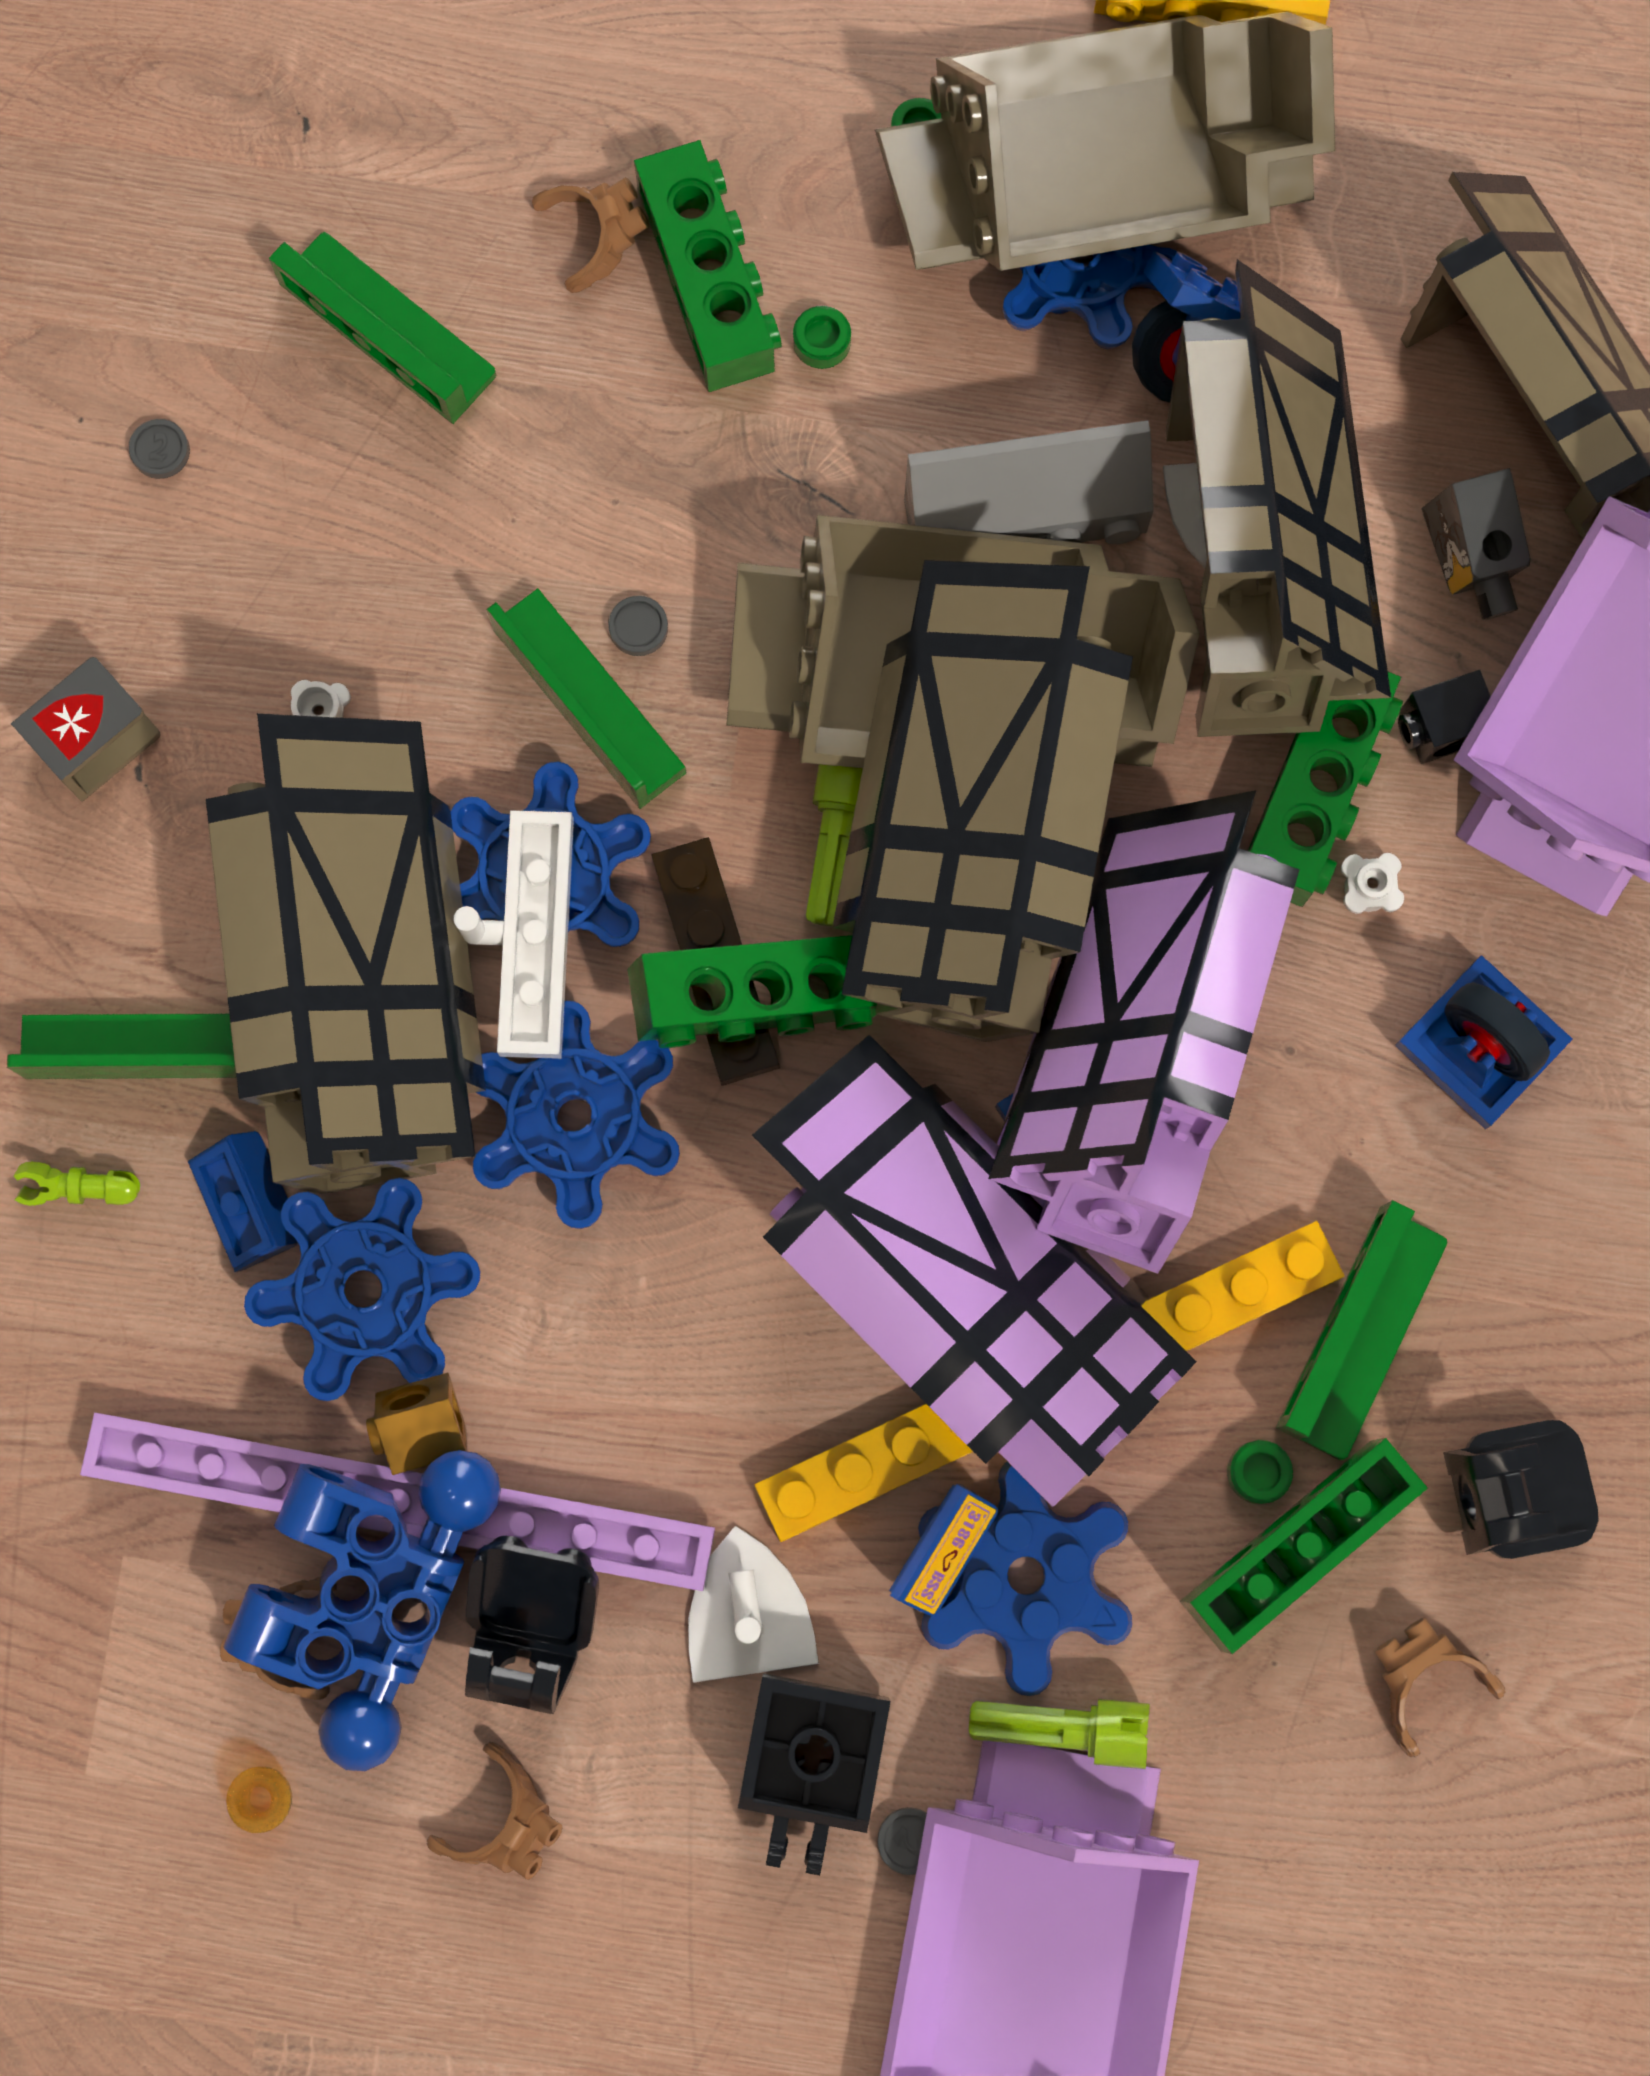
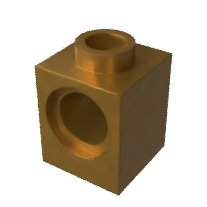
[366,1372,466,1475]

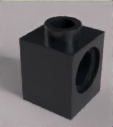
[1398,670,1491,764]

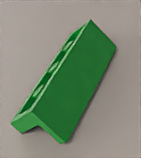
[269,232,497,424]
[486,588,687,809]
[7,1014,236,1079]
[1276,1200,1448,1460]

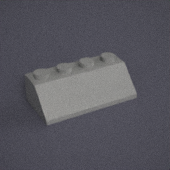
[904,420,1153,544]

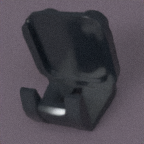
[1443,1420,1599,1559]
[465,1535,599,1714]

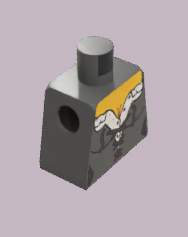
[1422,468,1531,620]

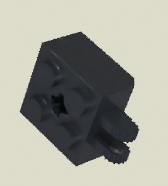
[738,1673,891,1876]

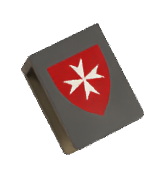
[11,657,160,802]

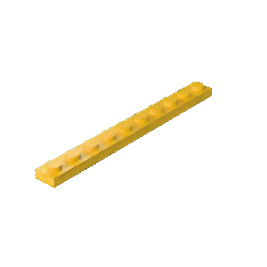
[754,1221,1345,1542]

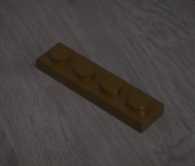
[651,837,780,1086]

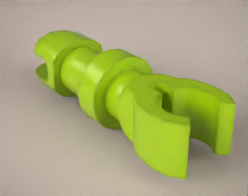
[13,1161,140,1206]

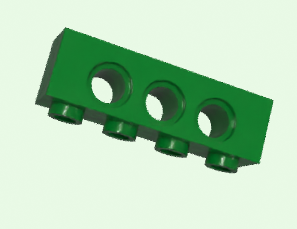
[634,140,782,392]
[1247,672,1403,907]
[627,935,877,1048]
[1180,1438,1428,1654]

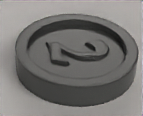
[129,419,190,479]
[608,596,668,656]
[877,1807,927,1875]

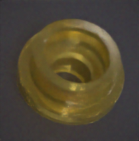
[226,1766,292,1833]

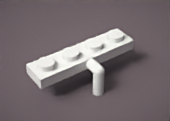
[454,811,574,1059]

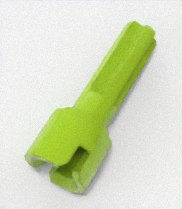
[806,764,863,926]
[969,1699,1150,1769]

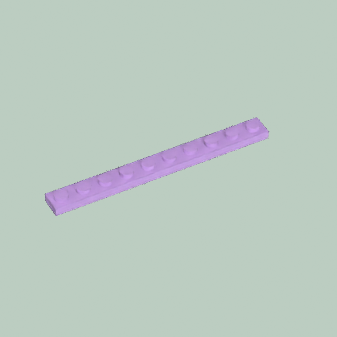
[80,1412,715,1591]

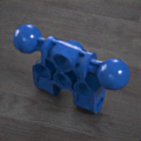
[223,1450,501,1772]

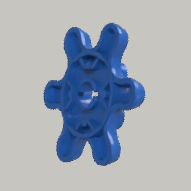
[1002,244,1178,349]
[451,762,651,947]
[473,1000,680,1229]
[244,1178,480,1401]
[918,1461,1133,1696]

